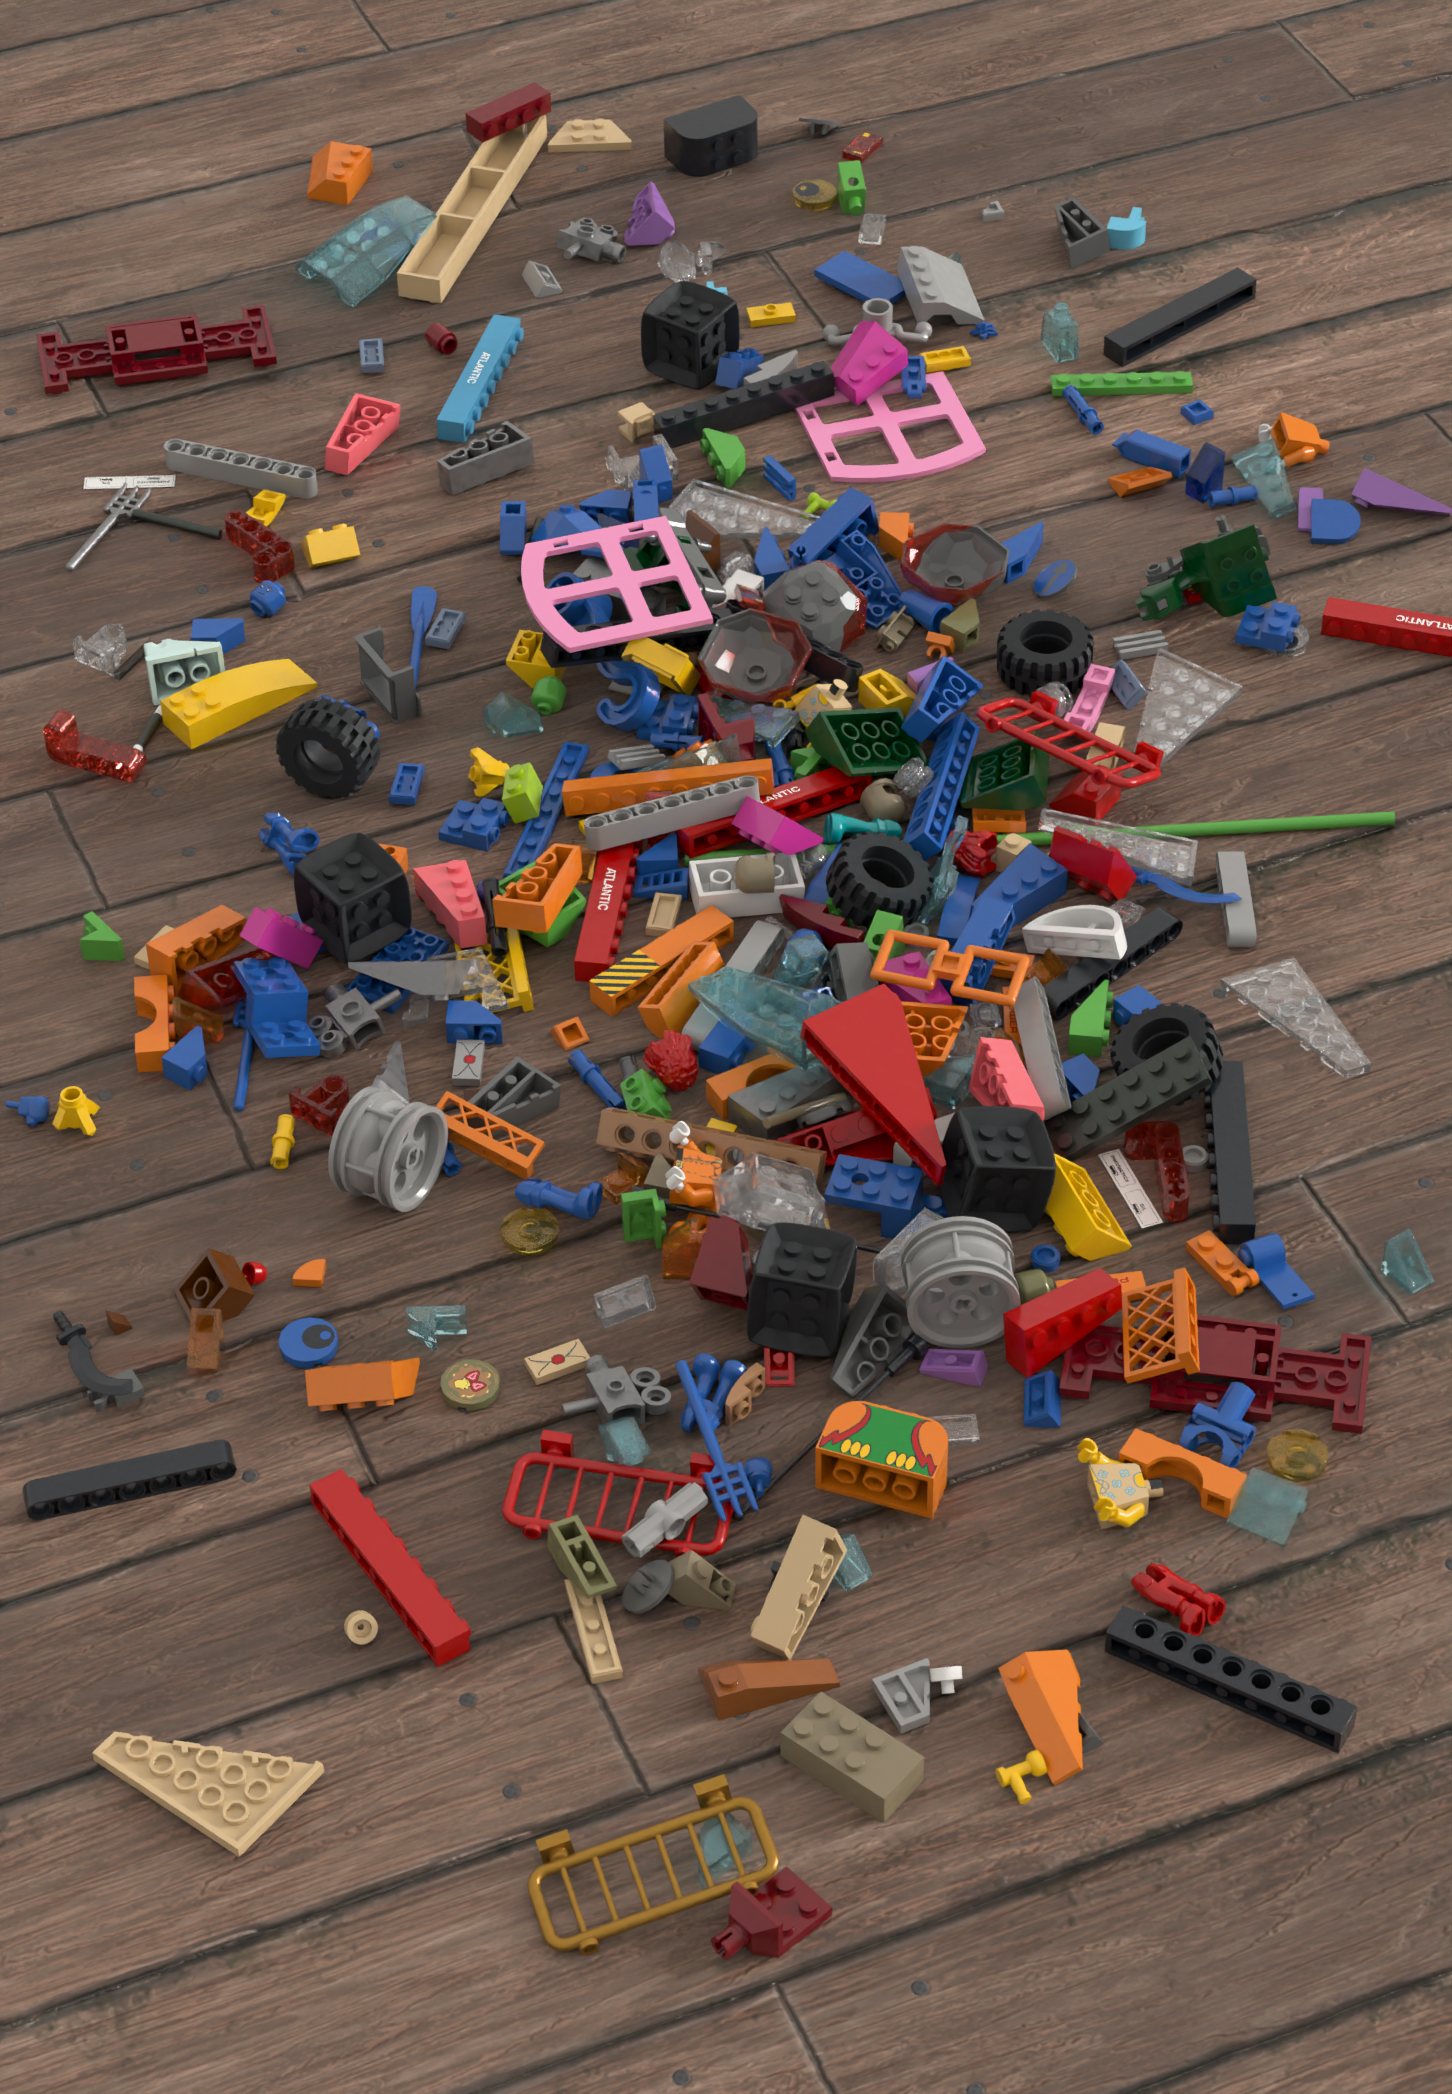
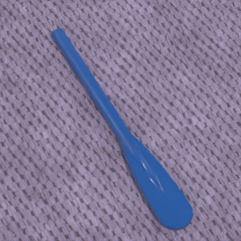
[409,586,437,692]

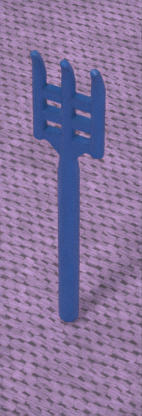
[233,991,254,1112]
[675,1360,758,1521]

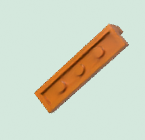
[436,1091,545,1180]

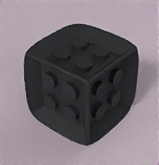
[641,281,740,389]
[293,832,412,963]
[939,1106,1056,1232]
[747,1222,857,1357]

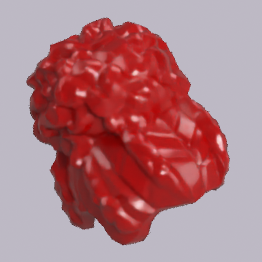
[942,829,998,879]
[643,1030,699,1092]

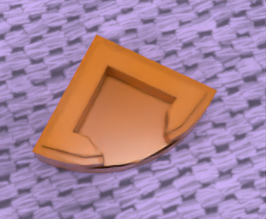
[292,1259,326,1287]

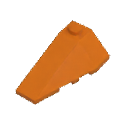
[998,1650,1083,1785]

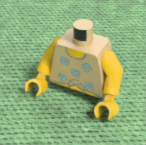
[773,679,852,748]
[1077,1438,1163,1529]

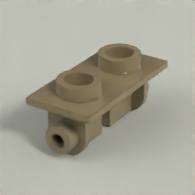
[873,605,915,652]

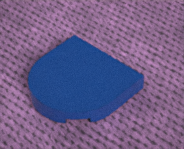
[1311,499,1361,544]

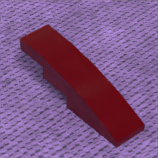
[779,894,865,948]

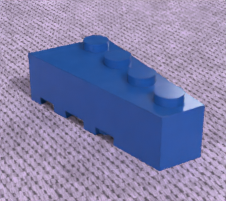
[787,487,879,563]
[901,655,984,743]
[971,843,1068,927]
[939,896,1015,1009]

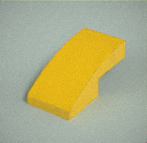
[242,489,286,529]

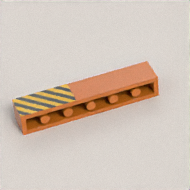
[589,905,734,1017]

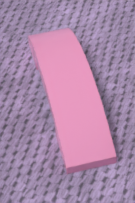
[1059,664,1116,733]

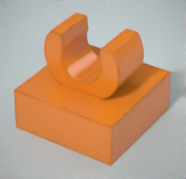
[925,631,956,660]

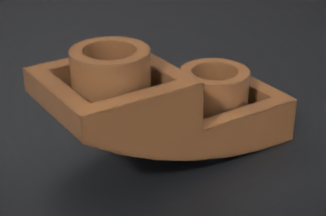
[725,1362,765,1427]

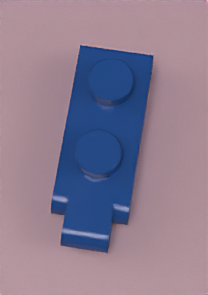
[901,356,926,399]

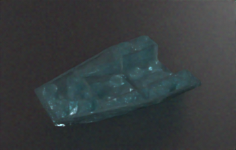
[295,196,437,307]
[688,967,843,1070]

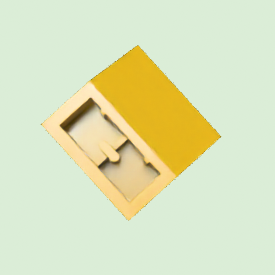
[301,524,360,568]
[506,630,566,688]
[859,669,916,718]

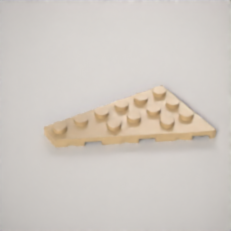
[92,1731,324,1857]

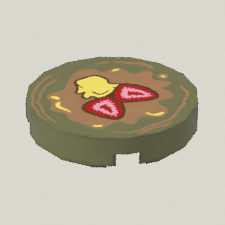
[440,1359,501,1411]

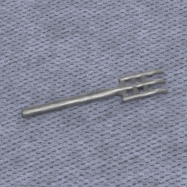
[65,482,151,573]

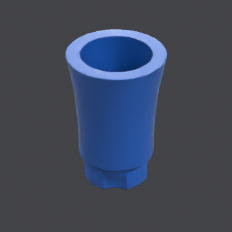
[898,589,954,634]

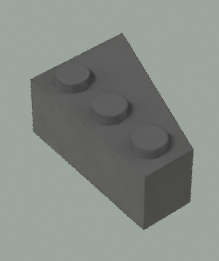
[819,942,879,1006]

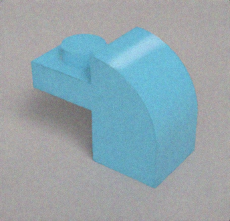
[1106,207,1146,250]

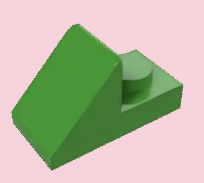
[791,747,830,780]
[80,911,125,961]

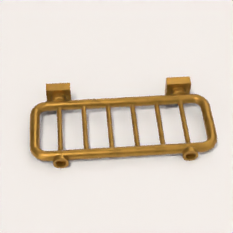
[527,1774,779,1955]

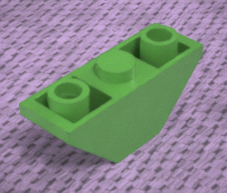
[700,428,745,489]

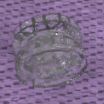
[1037,681,1073,718]
[893,757,934,798]

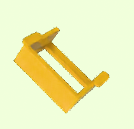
[621,637,701,695]

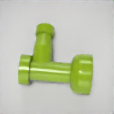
[800,492,837,521]

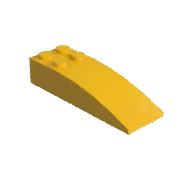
[160,659,318,750]

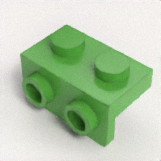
[620,1069,672,1120]
[621,1189,667,1249]

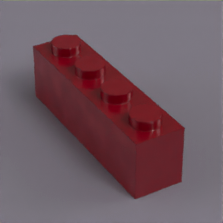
[465,82,551,143]

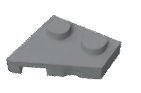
[872,1658,930,1734]

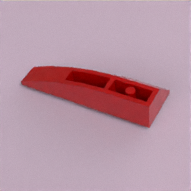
[773,1087,938,1169]

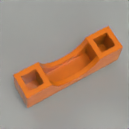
[134,974,176,1073]
[706,1041,817,1120]
[1118,1428,1247,1519]

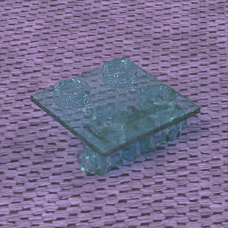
[1227,1466,1309,1546]

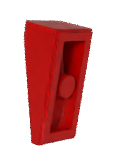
[764,1347,795,1387]

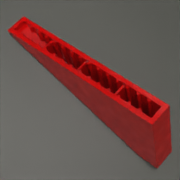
[800,984,946,1186]

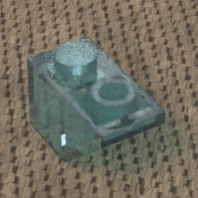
[773,933,829,997]
[925,1053,976,1109]
[598,1416,651,1466]

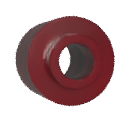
[425,323,458,354]

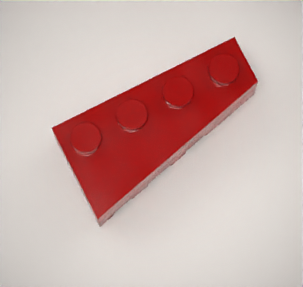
[1003,1268,1122,1378]

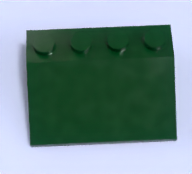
[805,707,929,777]
[961,731,1049,811]

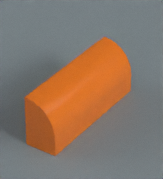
[638,941,725,1040]

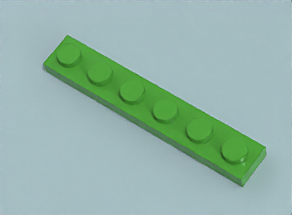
[1051,371,1193,396]

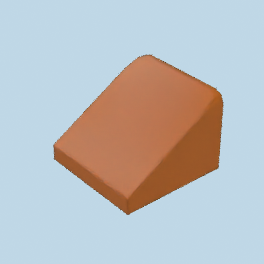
[550,1016,590,1052]

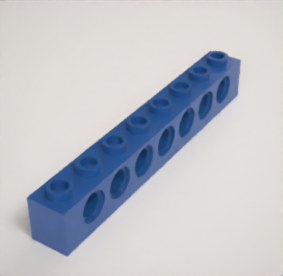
[903,711,980,862]

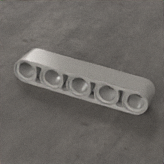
[1216,851,1257,948]

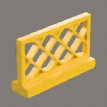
[454,928,534,1013]

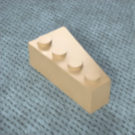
[751,1515,847,1659]

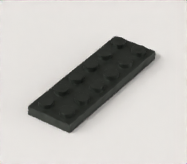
[1043,1036,1213,1162]

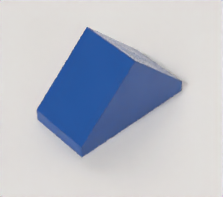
[636,833,678,875]

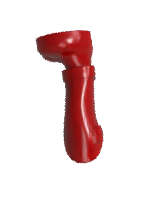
[1131,1563,1226,1636]

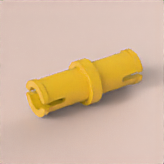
[270,1114,296,1169]

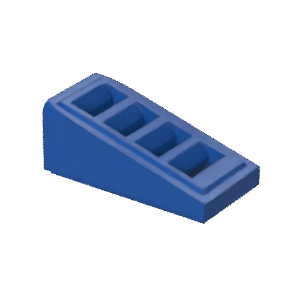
[634,868,689,900]

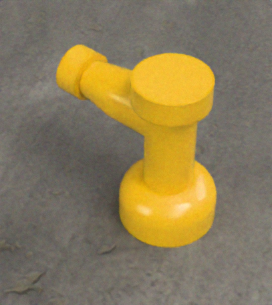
[995,1749,1047,1805]

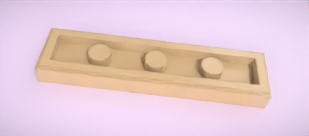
[565,1579,623,1684]

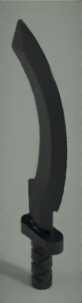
[53,1311,133,1395]

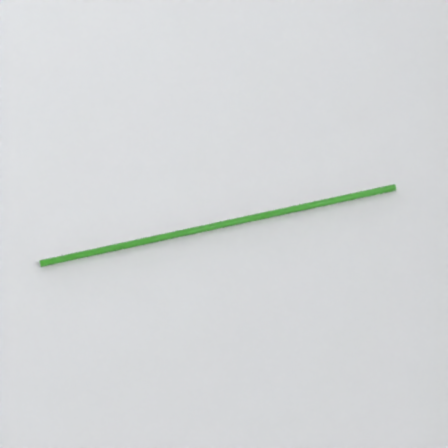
[684,811,1395,866]

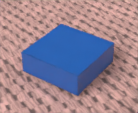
[1180,400,1214,425]

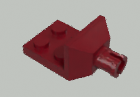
[697,693,755,763]
[711,1866,832,1960]

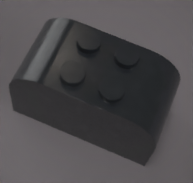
[663,95,758,177]

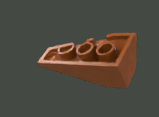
[698,1658,840,1721]

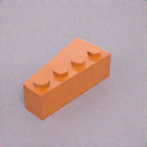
[492,843,583,933]
[146,905,247,997]

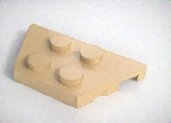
[548,119,632,153]

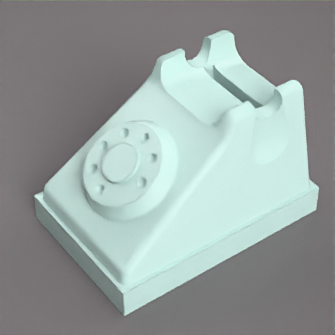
[143,639,225,705]

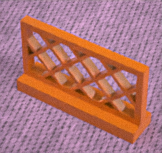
[1122,1267,1200,1383]

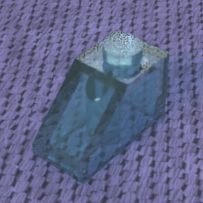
[482,691,544,738]
[698,1813,753,1890]

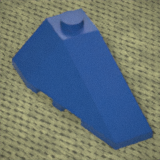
[531,504,625,558]

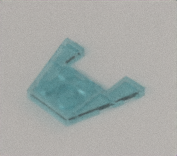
[918,815,968,925]

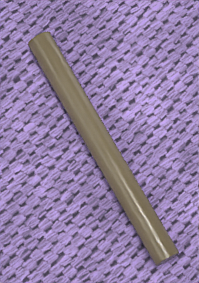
[762,1092,847,1129]

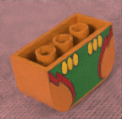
[815,1401,948,1519]

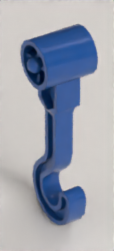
[546,572,660,732]

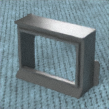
[353,626,422,724]

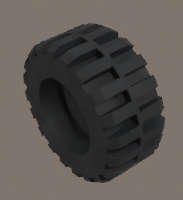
[996,609,1094,698]
[276,698,380,799]
[826,831,934,930]
[1110,1003,1223,1108]

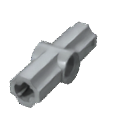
[622,1482,708,1558]

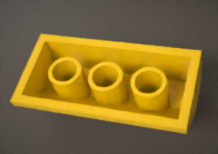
[1045,1153,1132,1261]

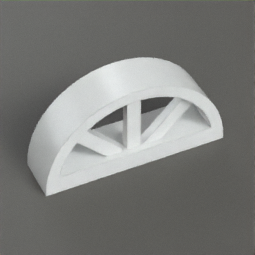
[1022,905,1127,959]

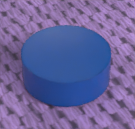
[1031,1244,1060,1273]

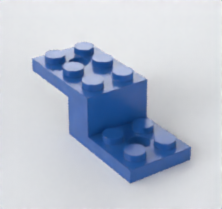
[233,957,321,1058]
[825,1154,949,1242]

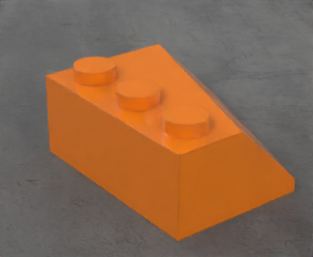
[305,1357,420,1411]

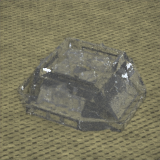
[713,1153,830,1231]

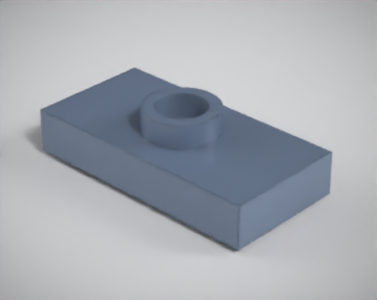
[359,338,385,373]
[425,608,466,649]
[1111,659,1147,710]

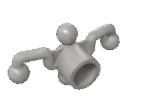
[822,298,932,346]

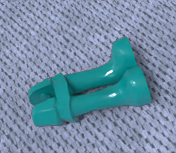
[823,813,902,845]

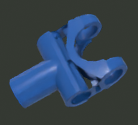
[1179,1382,1256,1468]

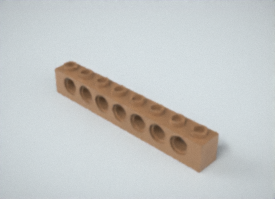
[596,1107,827,1192]

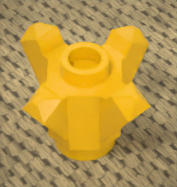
[468,747,510,798]
[52,1086,100,1136]

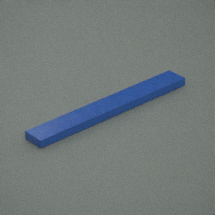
[503,742,589,879]

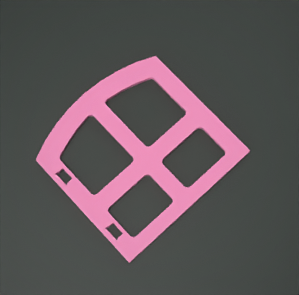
[794,371,986,483]
[521,516,713,653]

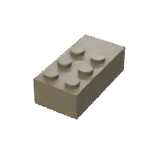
[780,1691,924,1823]

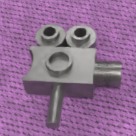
[556,218,626,263]
[308,983,402,1058]
[561,1355,671,1432]

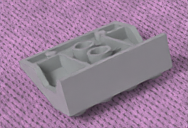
[896,246,985,324]

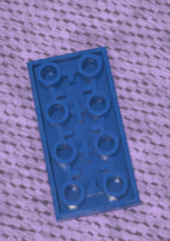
[814,251,906,304]
[346,927,450,1014]

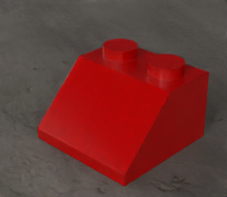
[1049,764,1122,826]

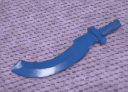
[1129,865,1242,903]

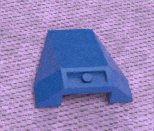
[805,530,903,630]

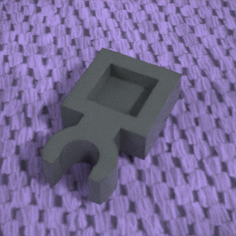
[87,1368,145,1412]

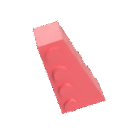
[325,393,401,475]
[413,860,487,948]
[968,1037,1045,1121]

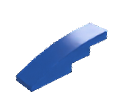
[937,874,980,945]

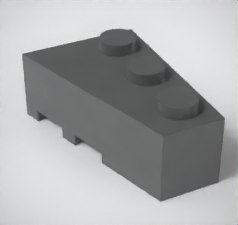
[1054,197,1110,269]
[462,1056,562,1137]

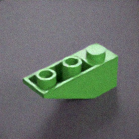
[1068,980,1113,1057]

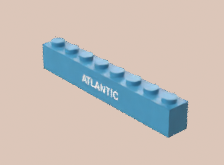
[436,314,524,443]

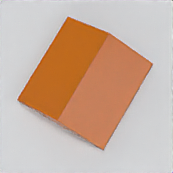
[1108,466,1172,497]

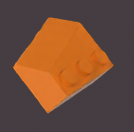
[307,141,373,205]
[901,1001,968,1078]

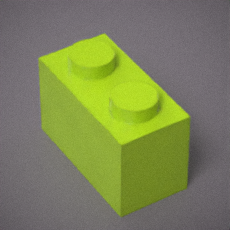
[502,762,543,824]

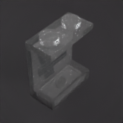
[605,434,678,491]

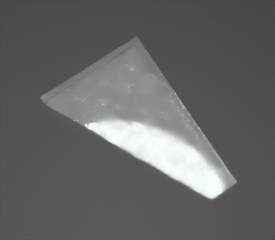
[668,479,820,539]
[1134,648,1242,767]

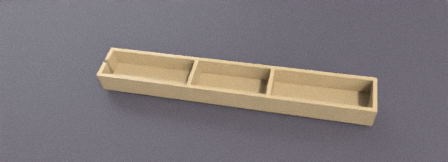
[397,115,547,303]

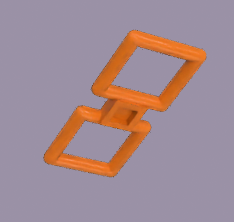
[870,930,1030,1007]

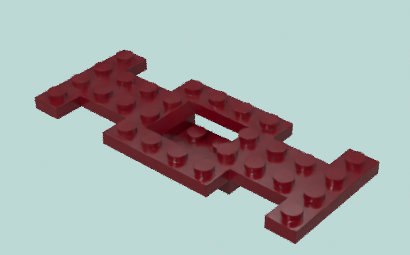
[36,305,277,394]
[1059,1311,1372,1434]

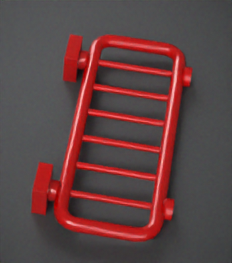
[976,691,1164,789]
[502,1430,734,1558]

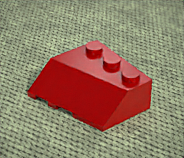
[1049,826,1137,904]

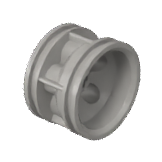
[328,1086,448,1212]
[901,1216,1021,1348]

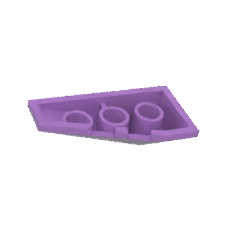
[624,181,675,246]
[1351,468,1452,516]

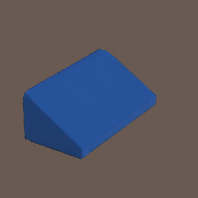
[1023,1370,1061,1428]

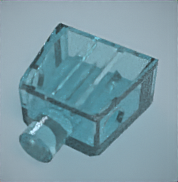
[1040,302,1079,363]

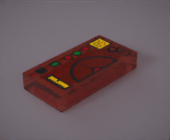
[842,131,883,163]
[734,584,766,613]

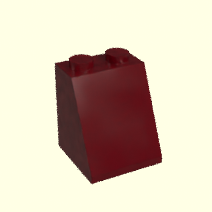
[689,1215,753,1311]

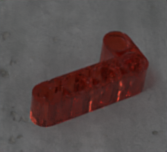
[224,509,295,584]
[43,709,147,782]
[1123,1121,1190,1221]

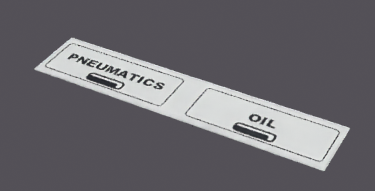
[84,475,176,489]
[1098,1149,1163,1228]

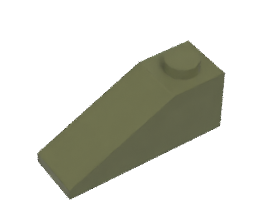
[547,1514,617,1599]

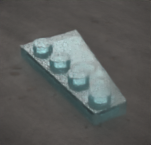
[710,696,800,748]

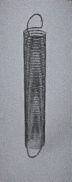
[111,638,157,682]

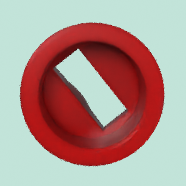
[242,1262,267,1285]

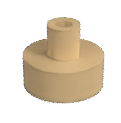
[344,1610,378,1644]

